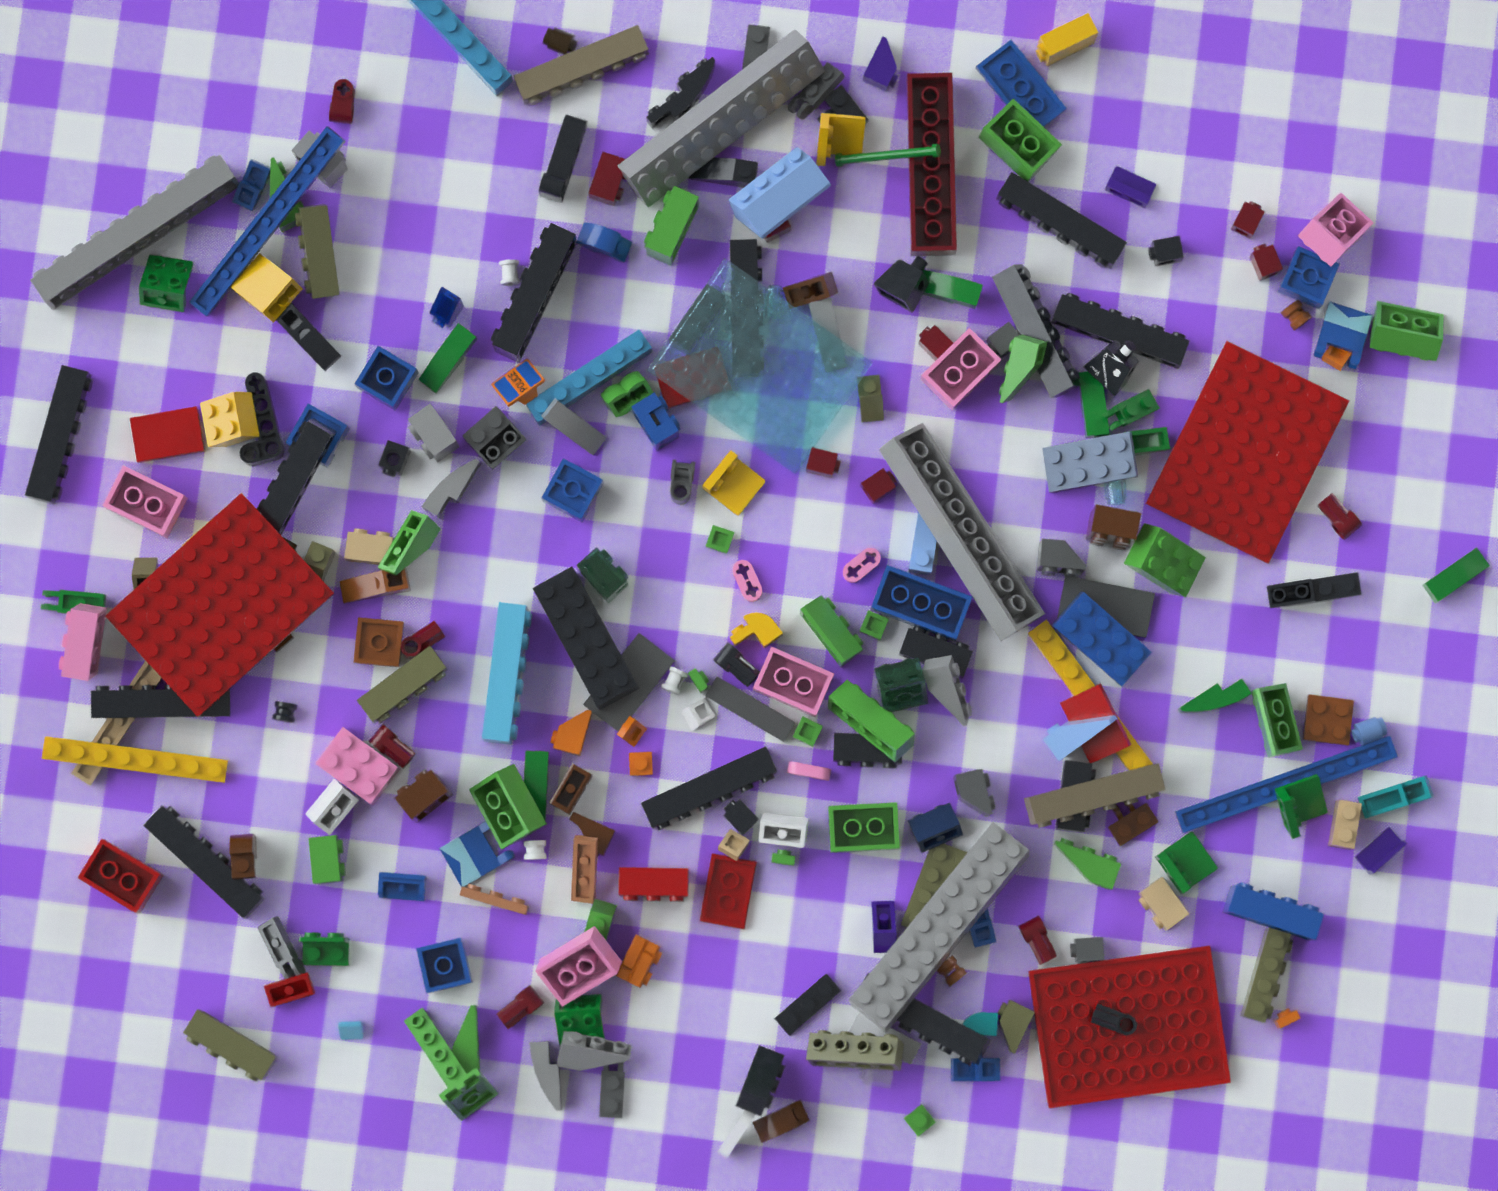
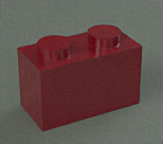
[588,151,626,206]

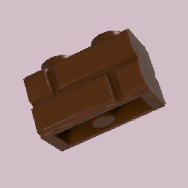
[549,763,593,815]

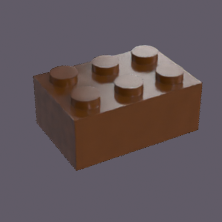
[1085,504,1141,550]
[395,769,453,823]

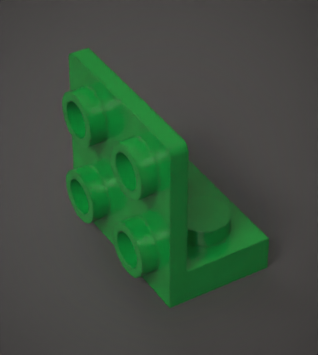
[139,254,193,312]
[1275,774,1328,839]
[1155,832,1218,894]
[299,933,350,966]
[554,994,605,1047]

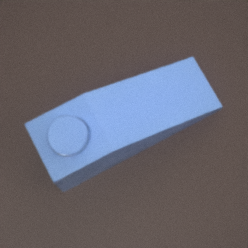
[908,512,937,575]
[1043,715,1117,761]

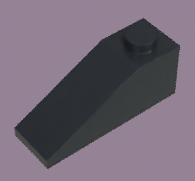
[688,158,758,188]

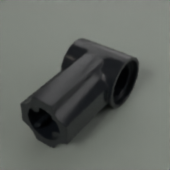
[713,642,760,687]
[1090,1003,1137,1036]

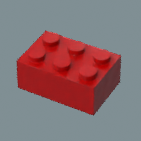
[77,838,164,914]
[618,867,689,902]

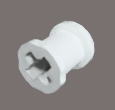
[499,260,521,286]
[661,666,688,695]

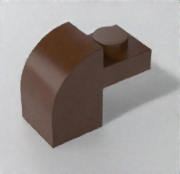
[229,833,257,880]
[752,1100,810,1143]

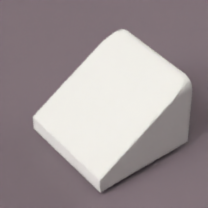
[681,698,716,731]

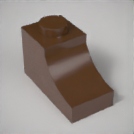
[783,271,838,309]
[569,812,615,858]

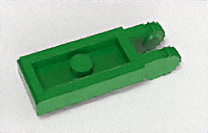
[1102,389,1160,431]
[41,590,106,614]

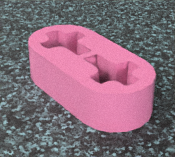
[843,548,881,583]
[733,560,762,602]
[787,761,831,781]

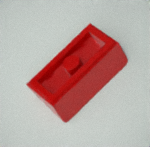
[264,972,315,1007]

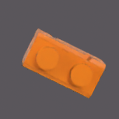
[615,935,663,988]

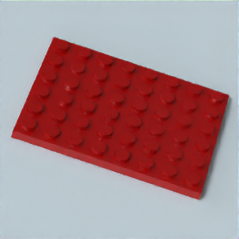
[1146,341,1350,564]
[105,493,334,717]
[1028,945,1231,1108]

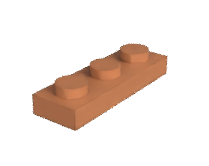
[571,835,598,904]
[459,884,529,915]

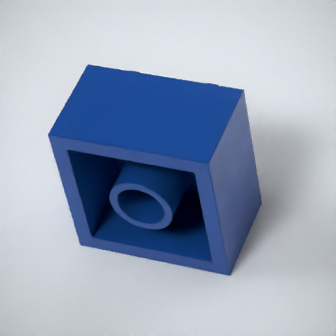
[354,346,419,411]
[416,937,473,994]

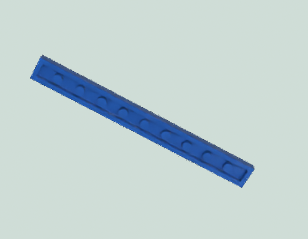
[189,126,346,316]
[1175,736,1398,833]

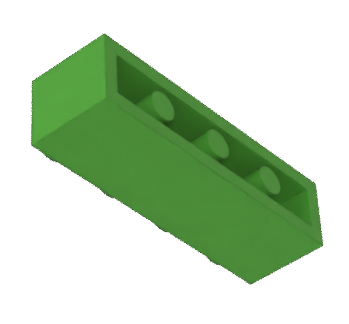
[828,680,915,762]

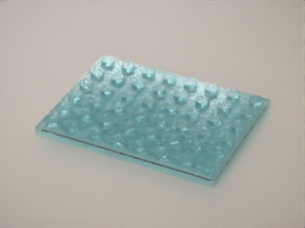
[647,258,873,474]

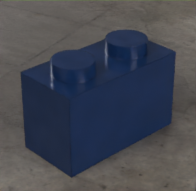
[908,802,963,853]

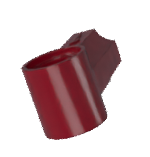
[1317,492,1362,540]
[401,621,445,659]
[368,724,416,769]
[1018,915,1057,965]
[496,985,544,1029]

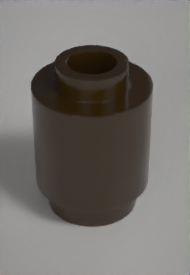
[543,27,578,55]

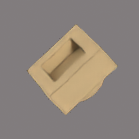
[718,829,750,861]

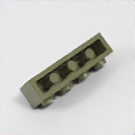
[295,204,340,299]
[357,646,448,724]
[1240,928,1293,1023]
[183,1009,279,1082]
[806,1030,904,1071]

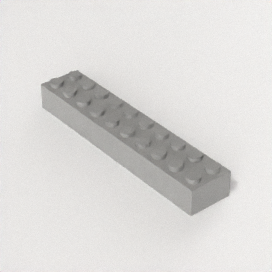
[618,29,825,208]
[30,155,239,310]
[879,423,1045,641]
[849,822,1029,1033]

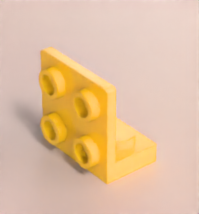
[816,113,866,166]
[702,450,765,516]

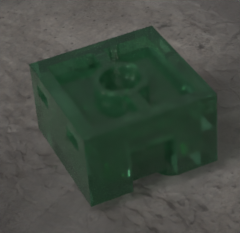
[576,547,629,604]
[874,657,928,712]

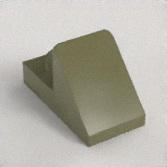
[857,375,884,423]

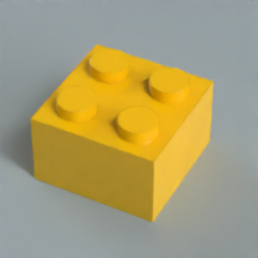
[200,392,259,447]

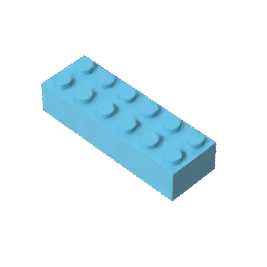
[482,602,532,745]

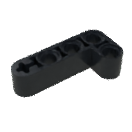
[539,114,588,203]
[239,372,284,466]

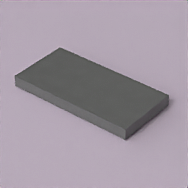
[1057,576,1155,638]
[583,633,675,732]

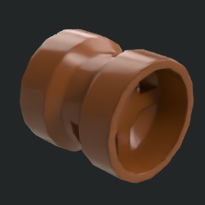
[1281,299,1312,331]
[937,955,967,987]

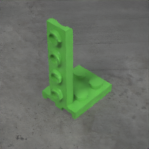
[404,1007,499,1121]

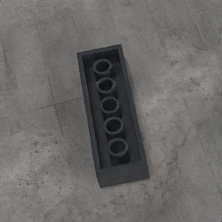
[491,223,577,363]
[532,566,639,710]

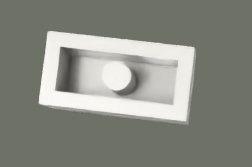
[305,779,359,835]
[759,813,809,848]

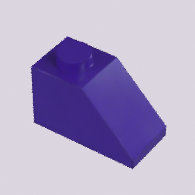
[863,36,899,92]
[871,901,897,953]

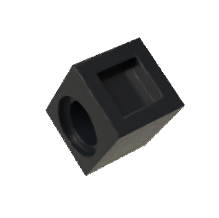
[1148,236,1184,266]
[378,440,411,477]
[723,799,759,836]

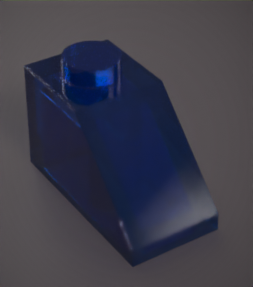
[429,287,464,329]

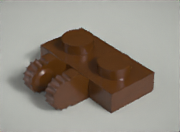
[1107,801,1159,846]

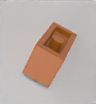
[550,710,592,756]

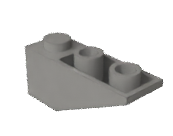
[922,655,972,726]
[557,1031,632,1071]

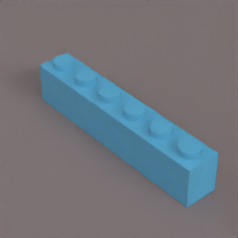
[407,0,513,96]
[526,329,652,426]

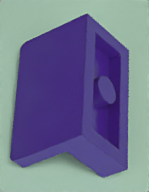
[1105,166,1156,209]
[1354,827,1407,875]

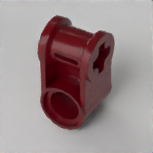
[329,79,355,124]

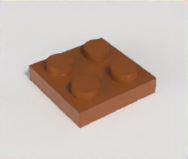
[353,617,404,667]
[1302,694,1354,746]

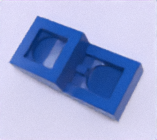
[232,159,270,211]
[970,908,997,948]
[951,1058,1000,1081]

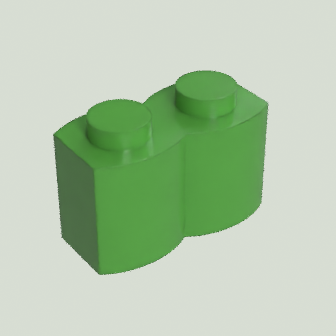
[600,371,654,417]

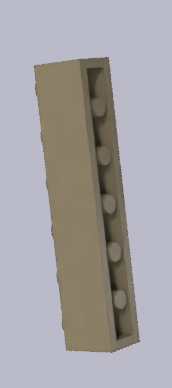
[514,25,649,105]
[1024,763,1166,828]

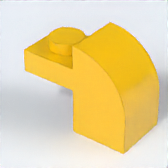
[730,613,783,648]

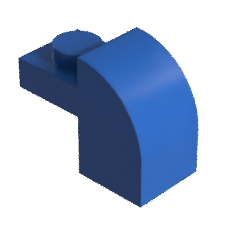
[576,222,633,263]

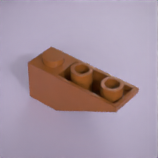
[340,568,411,604]

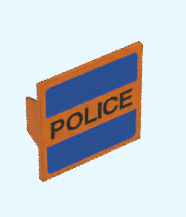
[491,358,546,407]

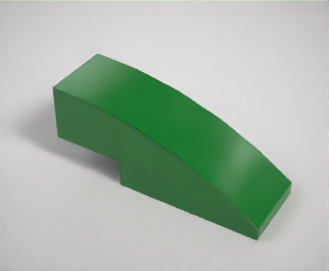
[922,270,983,309]
[418,323,477,394]
[1078,371,1110,438]
[1099,427,1170,456]
[1422,547,1490,604]
[1177,679,1252,713]
[524,750,549,822]

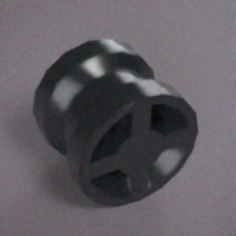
[272,701,297,723]

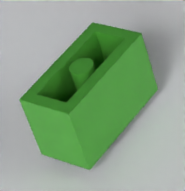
[308,835,346,884]

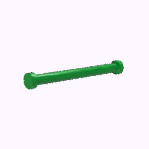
[835,144,941,167]

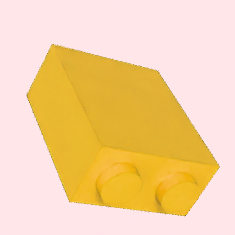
[1035,13,1098,66]
[231,253,303,323]

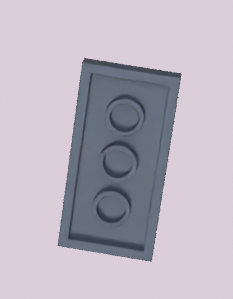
[1042,432,1138,493]

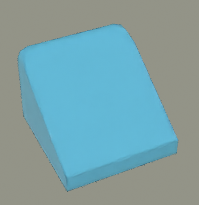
[338,1021,363,1040]

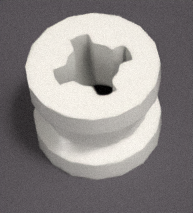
[524,840,547,860]

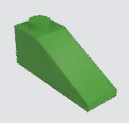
[378,510,441,575]
[452,1005,480,1074]

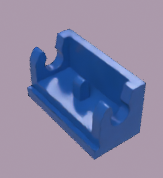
[378,872,427,901]

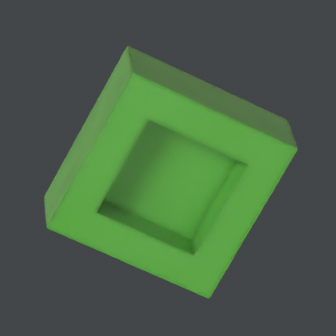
[706,525,734,554]
[859,610,889,640]
[688,668,709,693]
[793,716,823,747]
[771,849,795,866]
[904,1104,936,1136]

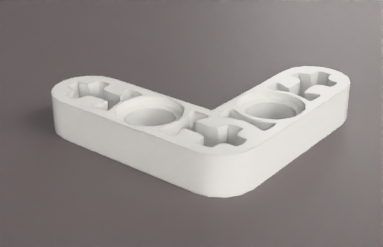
[718,1110,756,1158]

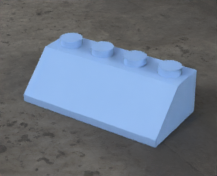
[729,147,831,239]

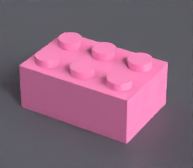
[1298,193,1374,266]
[920,328,1002,411]
[103,465,188,539]
[59,603,107,681]
[753,646,834,717]
[316,727,400,805]
[535,926,622,1006]

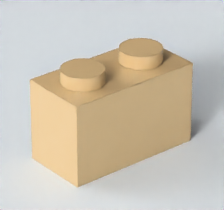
[344,529,394,565]
[1328,799,1362,850]
[1138,877,1189,931]

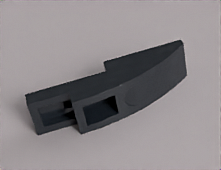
[646,57,716,129]
[276,303,341,371]
[1267,572,1362,609]

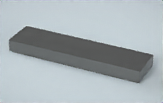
[706,677,795,742]

